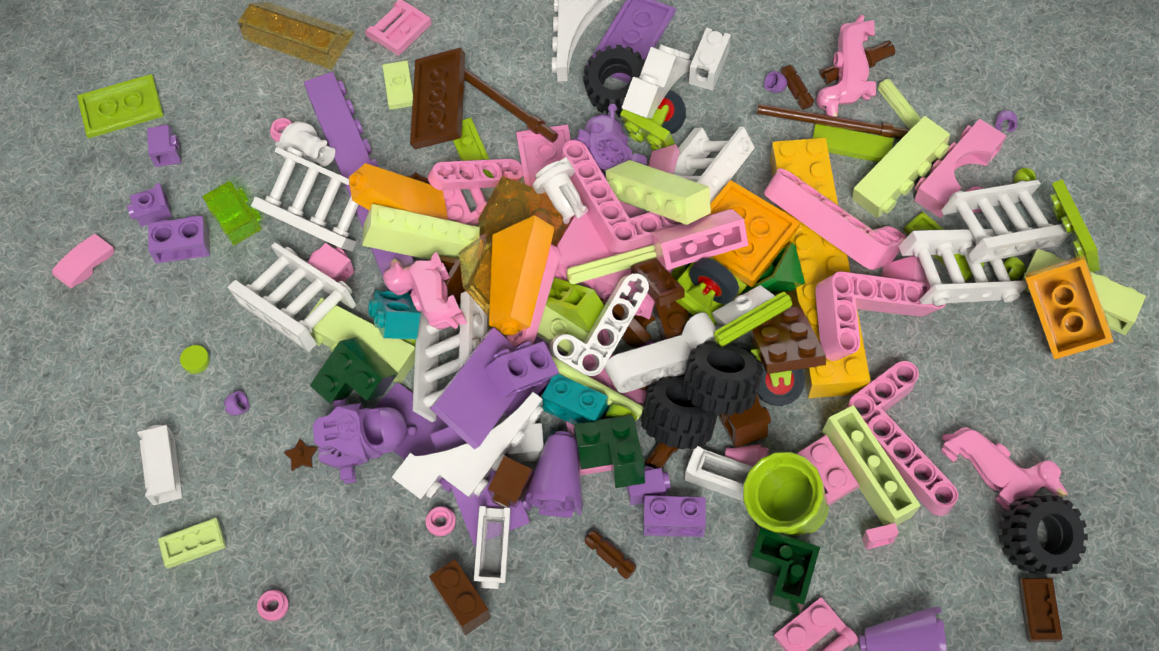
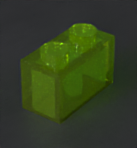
[202,180,262,246]

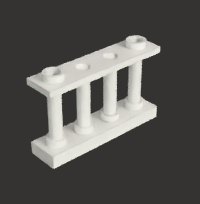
[646,127,755,212]
[251,146,359,251]
[941,180,1072,264]
[899,229,1028,306]
[227,243,356,352]
[413,290,488,422]

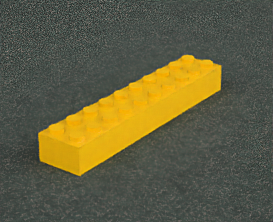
[770,138,870,398]

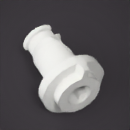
[275,121,335,166]
[532,157,588,224]

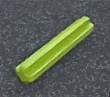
[713,292,792,346]

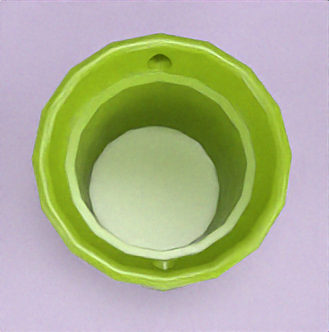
[743,452,829,536]

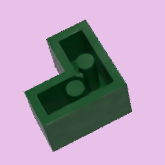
[310,337,398,404]
[574,415,645,488]
[749,528,820,615]

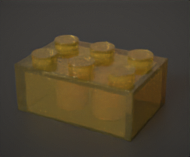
[478,176,575,247]

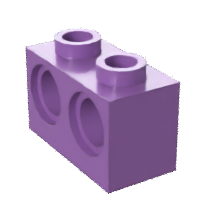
[148,216,210,263]
[485,341,559,400]
[644,496,706,537]

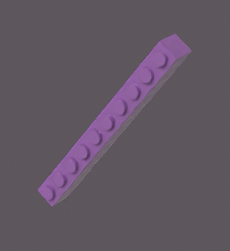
[304,72,417,295]

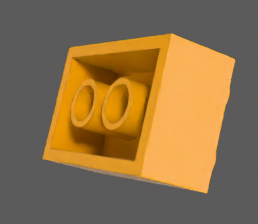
[1026,255,1113,360]

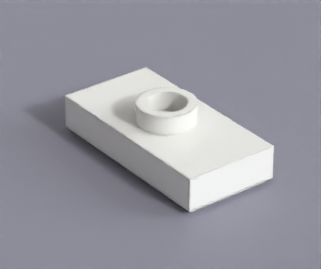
[712,285,774,327]

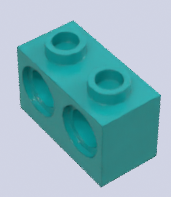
[368,290,421,339]
[542,374,608,425]

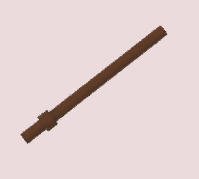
[464,68,558,143]
[756,103,911,139]

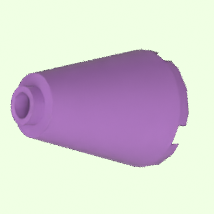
[523,431,583,518]
[859,606,947,651]

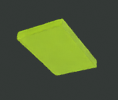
[77,74,164,139]

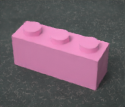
[652,209,748,270]

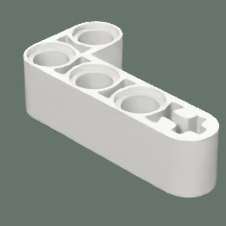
[549,274,649,376]
[604,313,717,393]

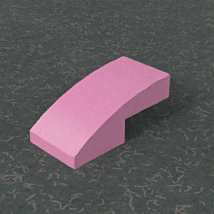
[52,234,114,288]

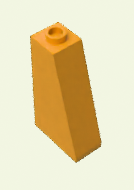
[349,163,448,220]
[489,215,554,336]

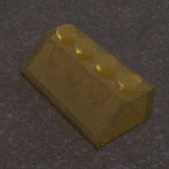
[238,2,355,70]

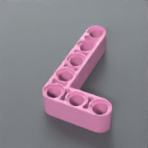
[561,140,683,256]
[764,168,907,270]
[816,272,946,361]
[847,361,958,516]

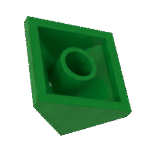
[739,243,805,296]

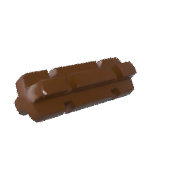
[781,65,814,110]
[584,530,637,579]

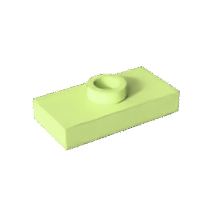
[382,61,413,110]
[536,305,588,355]
[158,518,226,569]

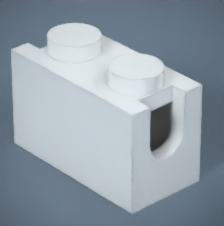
[689,27,731,91]

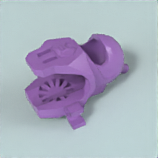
[572,104,647,178]
[313,399,417,484]

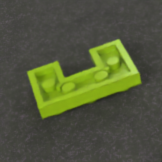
[1050,179,1100,272]

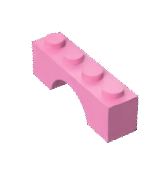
[914,119,1007,218]

